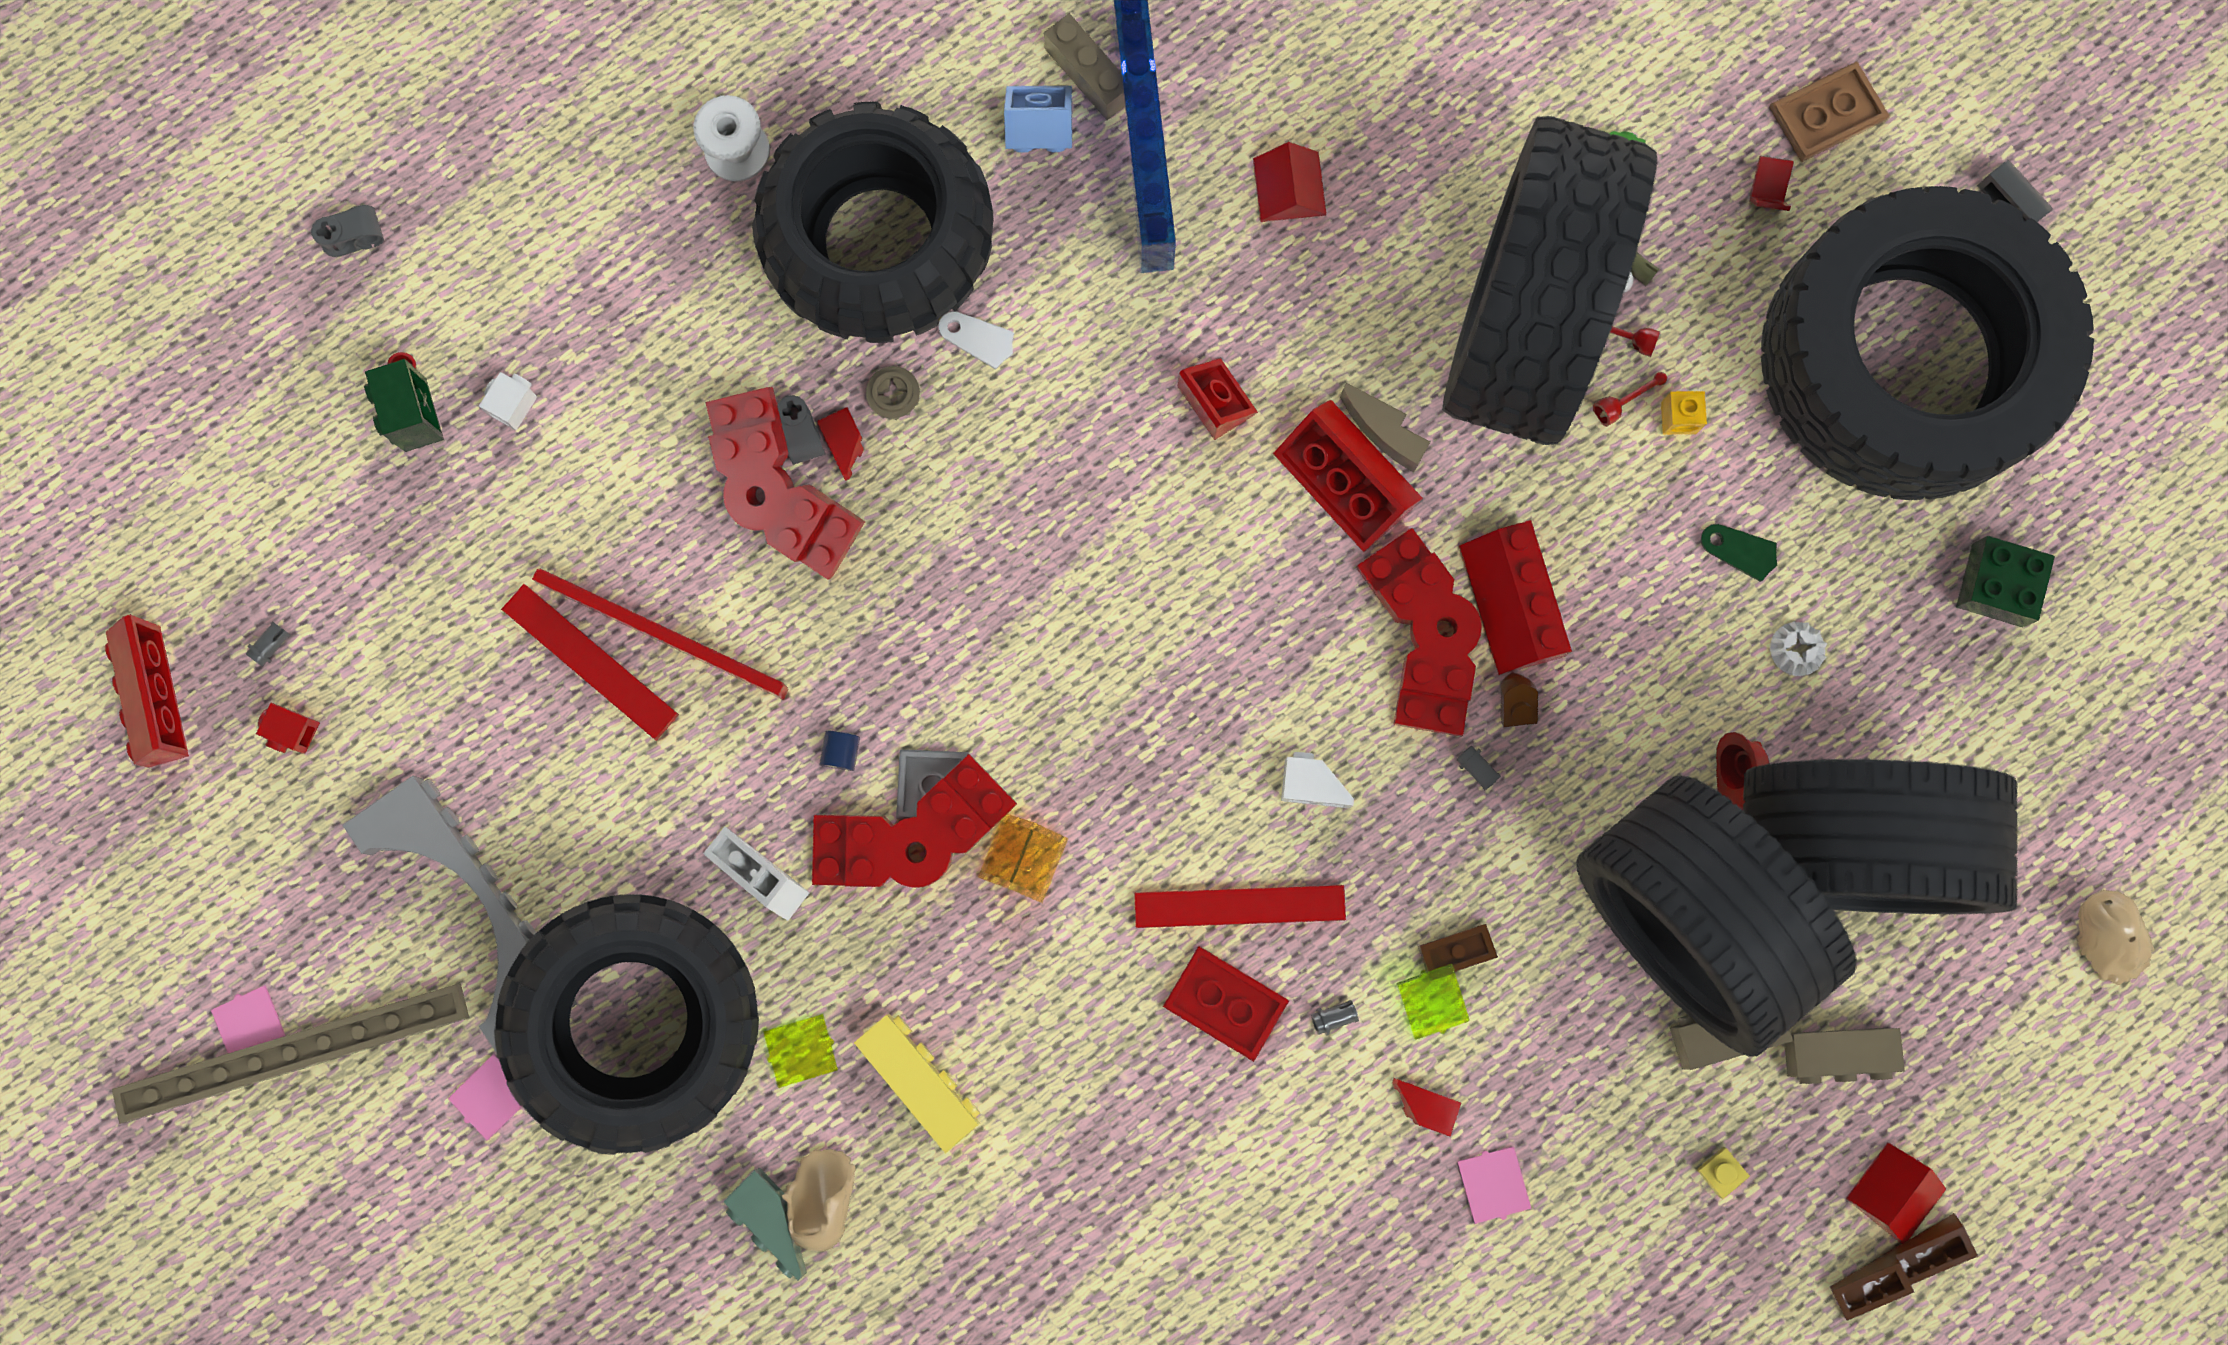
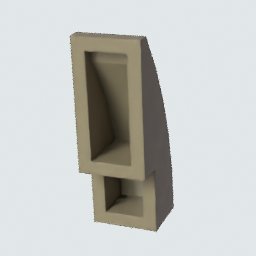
[1340,383,1431,473]

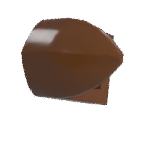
[1500,672,1538,727]

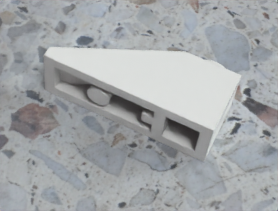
[703,826,809,921]

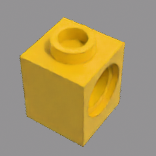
[1661,391,1707,435]

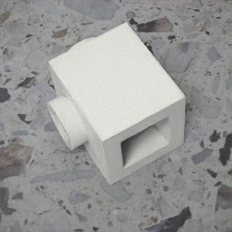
[479,372,537,431]

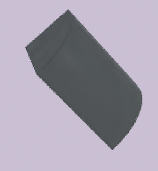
[1977,160,2053,222]

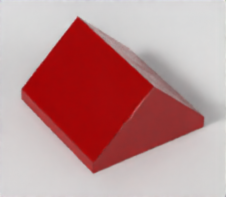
[1253,142,1327,222]
[1177,358,1258,440]
[1845,1142,1946,1244]

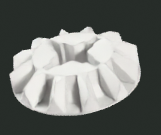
[1770,621,1827,676]

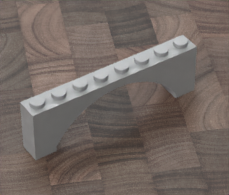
[342,776,577,1051]

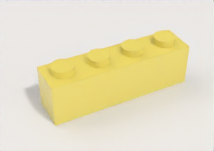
[854,1014,981,1154]

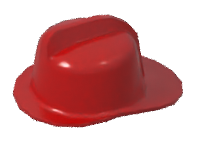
[1716,732,1770,809]

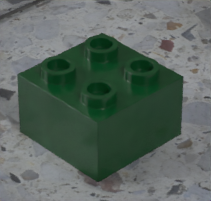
[364,359,444,452]
[1956,536,2055,628]

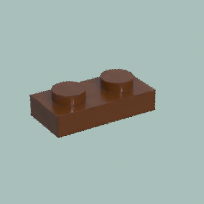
[1418,924,1498,980]

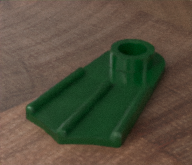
[1701,524,1777,582]

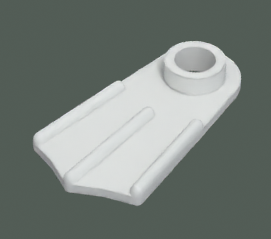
[939,312,1014,369]

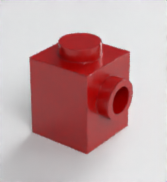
[256,703,320,754]

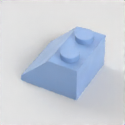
[1004,86,1072,153]

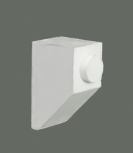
[1281,752,1354,809]

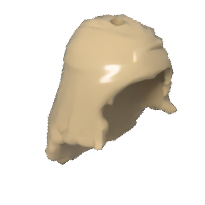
[2076,890,2154,985]
[782,1149,856,1252]

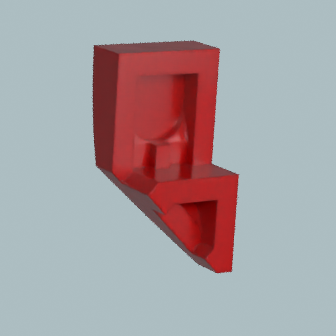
[817,407,864,481]
[1392,1078,1462,1137]

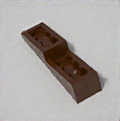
[1830,1213,1978,1321]

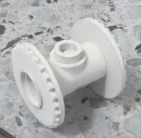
[693,95,770,181]

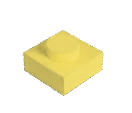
[1697,1147,1750,1199]

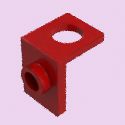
[1749,156,1794,211]

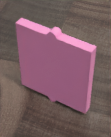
[211,985,286,1053]
[448,1054,522,1141]
[1457,1147,1532,1224]

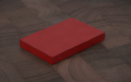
[1163,946,1289,1062]

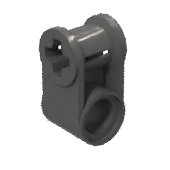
[311,205,384,257]
[778,395,826,465]

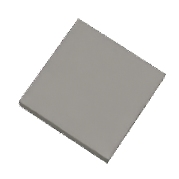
[896,750,969,819]

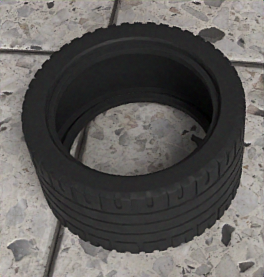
[1743,759,2018,914]
[1576,776,1857,1057]

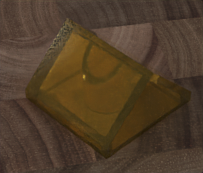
[978,814,1068,903]

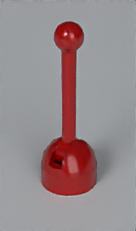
[1610,326,1660,357]
[1593,372,1667,427]

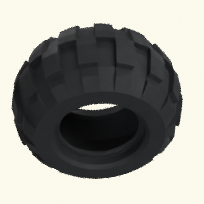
[752,102,994,343]
[494,894,759,1155]

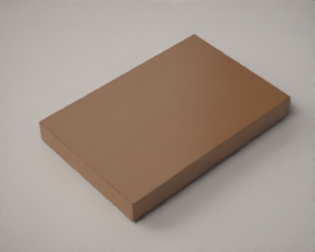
[1769,61,1890,163]

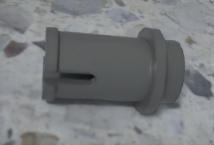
[246,621,291,667]
[1456,746,1501,790]
[1311,1000,1359,1036]

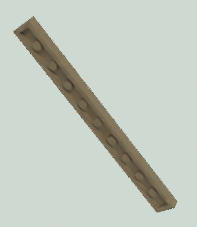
[112,984,469,1124]

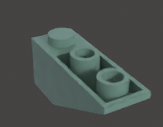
[723,1168,807,1280]

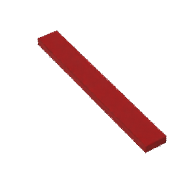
[532,568,789,700]

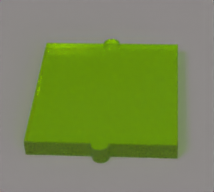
[1396,964,1470,1040]
[763,1014,838,1088]

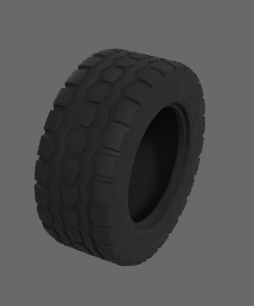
[1442,116,1657,445]
[1761,186,2094,500]

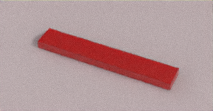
[501,584,679,741]
[1134,885,1346,928]

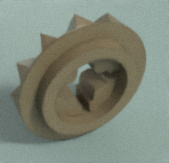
[866,366,920,420]

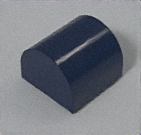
[819,731,860,771]

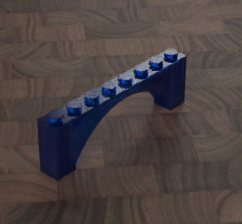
[1112,0,1176,273]

